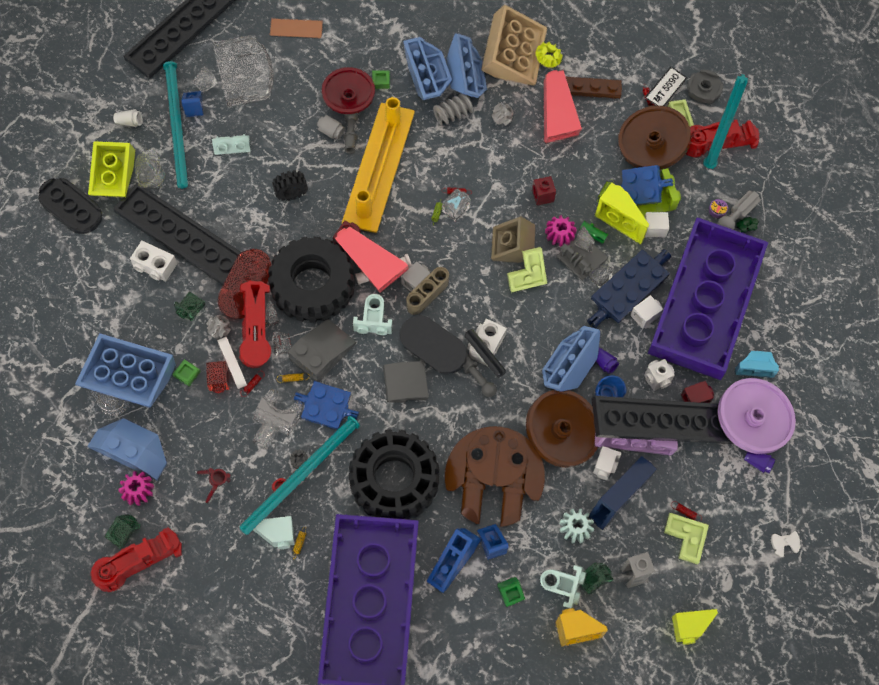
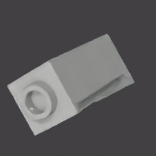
[621,552,655,588]

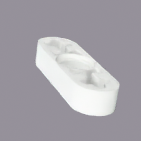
[217,337,247,389]

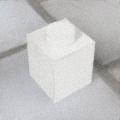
[644,212,669,237]
[630,295,663,329]

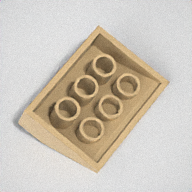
[481,5,547,86]

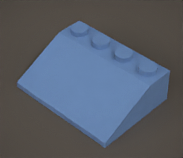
[75,333,176,408]

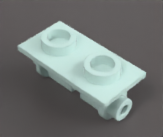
[212,134,251,155]

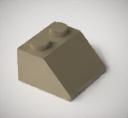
[491,216,535,263]

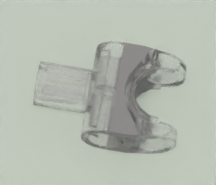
[252,388,303,450]

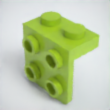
[637,169,681,216]

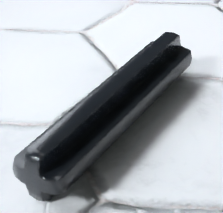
[465,329,506,378]

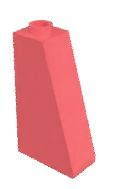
[544,70,582,143]
[335,226,409,293]

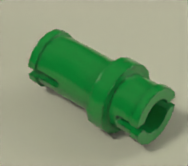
[579,220,608,244]

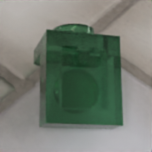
[174,291,205,321]
[104,514,141,548]
[582,562,613,594]

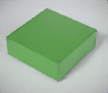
[372,70,390,89]
[173,359,201,386]

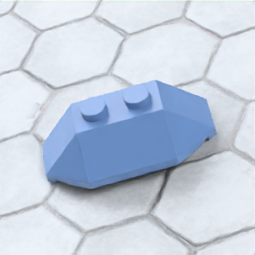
[446,33,487,98]
[403,37,452,100]
[542,326,600,392]
[88,418,167,481]

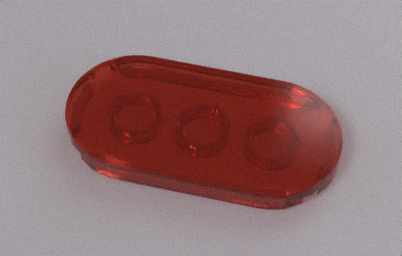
[218,249,272,319]

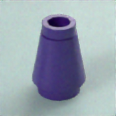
[596,347,619,374]
[744,452,776,474]

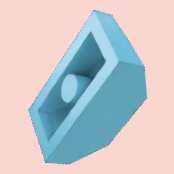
[735,351,779,378]

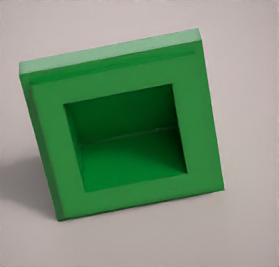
[497,577,525,607]

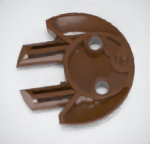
[445,426,545,527]

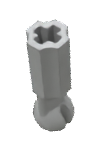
[717,190,761,230]

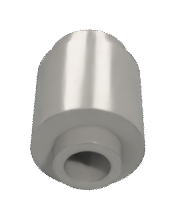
[317,115,345,140]

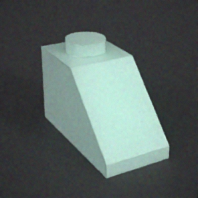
[253,516,295,549]

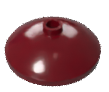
[322,67,375,114]

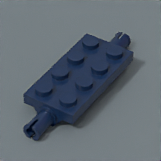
[587,249,671,329]

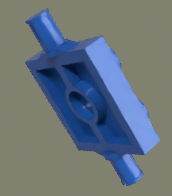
[621,165,673,206]
[294,381,359,430]

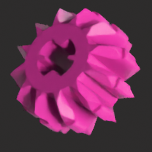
[545,215,577,247]
[119,471,154,506]

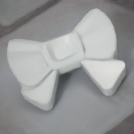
[771,531,801,558]

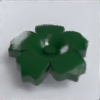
[736,217,759,233]

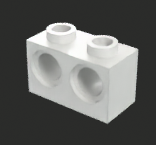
[130,241,177,282]
[467,319,507,366]

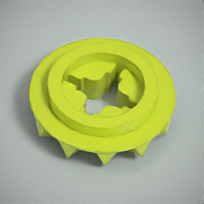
[536,41,563,68]

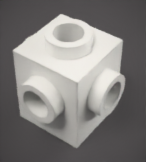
[644,359,675,391]

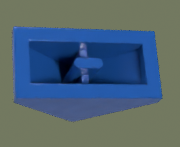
[181,91,204,117]
[477,524,509,560]

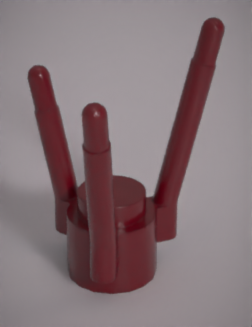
[197,468,231,503]

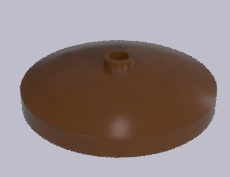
[618,106,691,170]
[526,390,598,468]

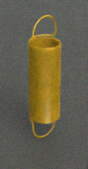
[277,373,309,383]
[293,527,307,559]

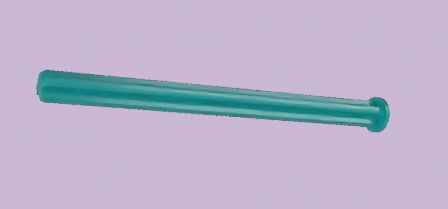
[163,61,188,189]
[703,74,748,169]
[239,416,360,535]

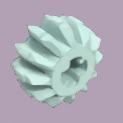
[559,509,594,543]

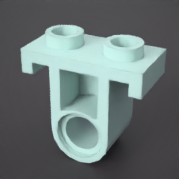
[353,294,392,335]
[540,565,586,608]

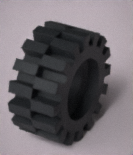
[272,170,308,201]

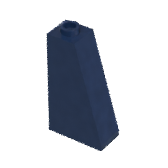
[588,456,657,531]

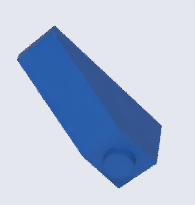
[426,528,481,593]

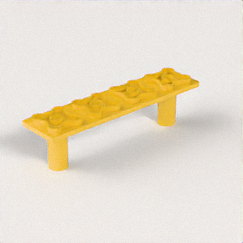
[342,97,415,233]

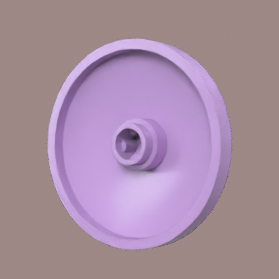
[718,378,796,454]

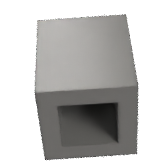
[401,261,430,292]

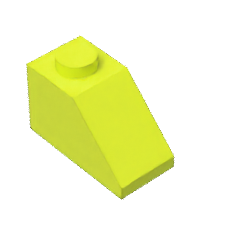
[672,609,718,645]

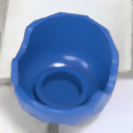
[595,375,627,397]

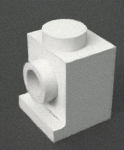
[593,446,621,480]

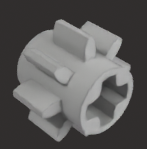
[492,103,514,126]
[206,315,231,339]

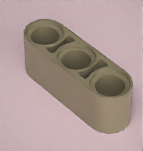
[406,267,449,315]

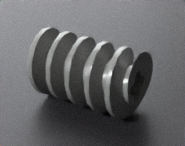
[433,93,474,126]

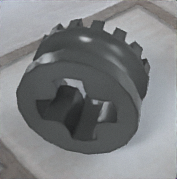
[290,449,308,469]

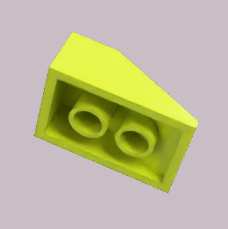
[88,141,135,197]
[595,183,649,244]

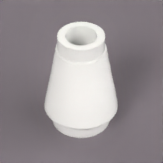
[114,109,142,127]

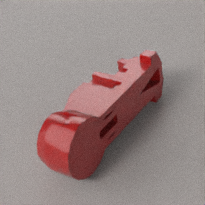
[686,120,760,157]
[239,281,271,368]
[90,527,182,592]

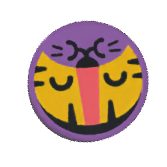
[709,199,728,218]

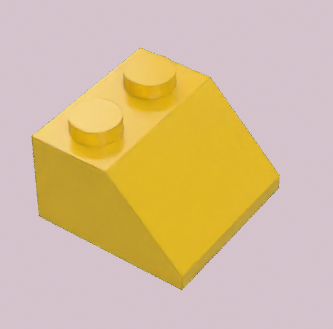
[556,608,608,647]

